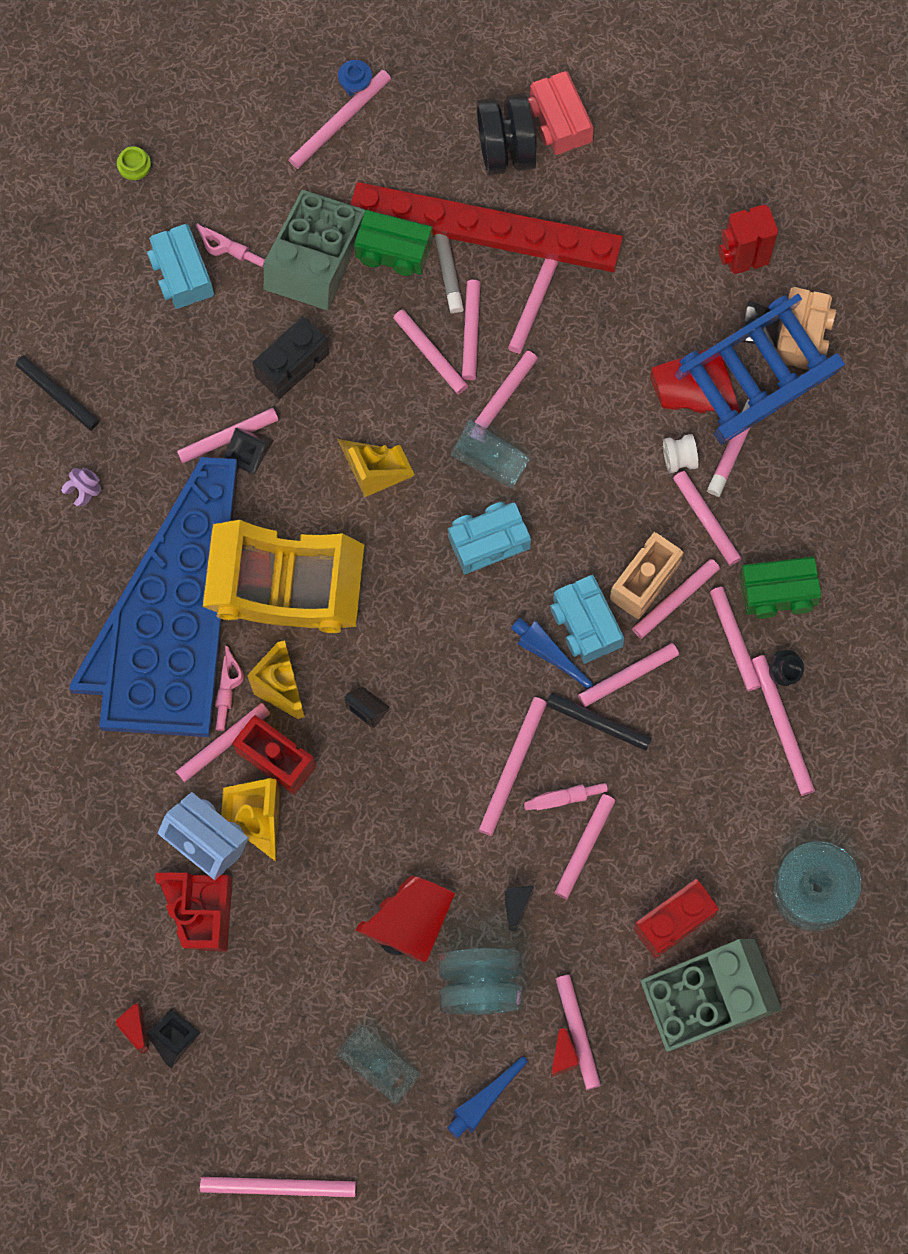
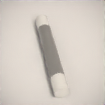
[435,234,464,313]

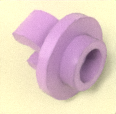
[61,468,101,506]

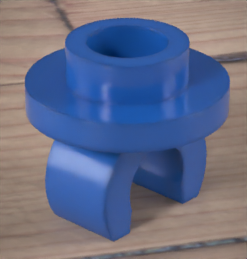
[338,60,372,96]

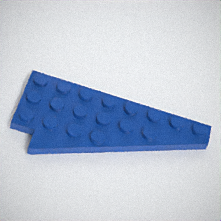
[69,457,238,737]

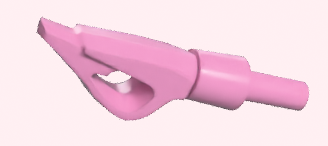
[196,223,265,268]
[215,646,244,731]
[524,783,607,810]

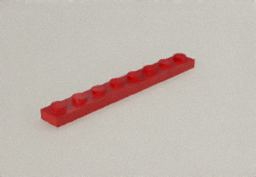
[350,182,623,273]

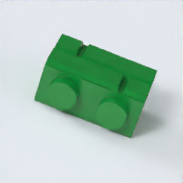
[354,210,433,276]
[739,556,821,619]

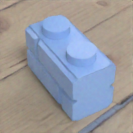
[158,792,249,880]

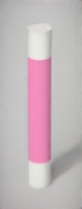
[707,399,750,497]

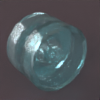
[772,841,861,932]
[439,948,523,1015]

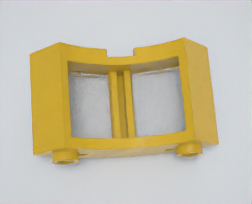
[203,520,364,634]

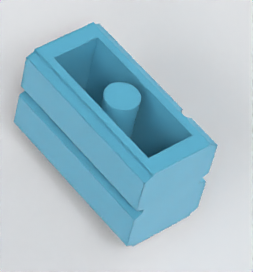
[147,224,214,309]
[448,502,531,575]
[550,575,625,664]

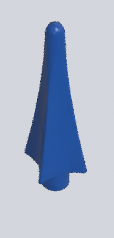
[511,618,593,689]
[447,1057,527,1139]

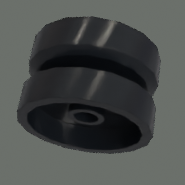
[476,93,536,176]

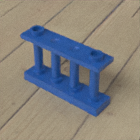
[675,293,845,445]

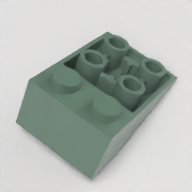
[263,190,365,311]
[640,939,782,1052]

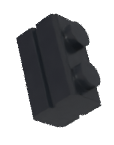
[252,317,329,400]

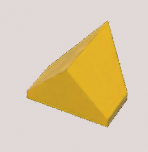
[337,439,415,497]
[247,640,305,719]
[221,778,281,862]

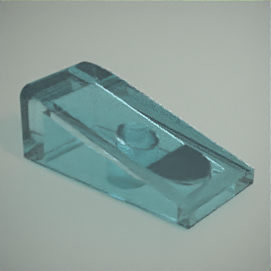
[450,419,530,489]
[335,1025,420,1105]

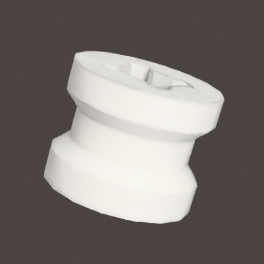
[663,434,698,473]

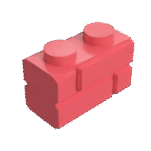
[527,71,594,155]

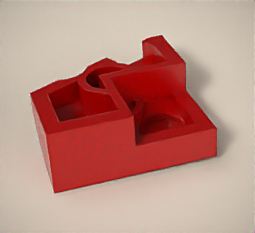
[650,348,740,414]
[155,873,232,952]
[355,876,455,963]

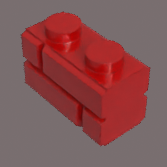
[718,204,778,274]
[232,715,316,795]
[633,879,719,960]

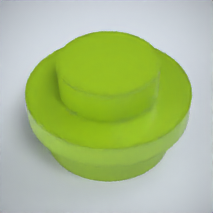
[117,146,151,180]

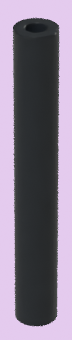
[15,355,100,431]
[546,693,652,751]

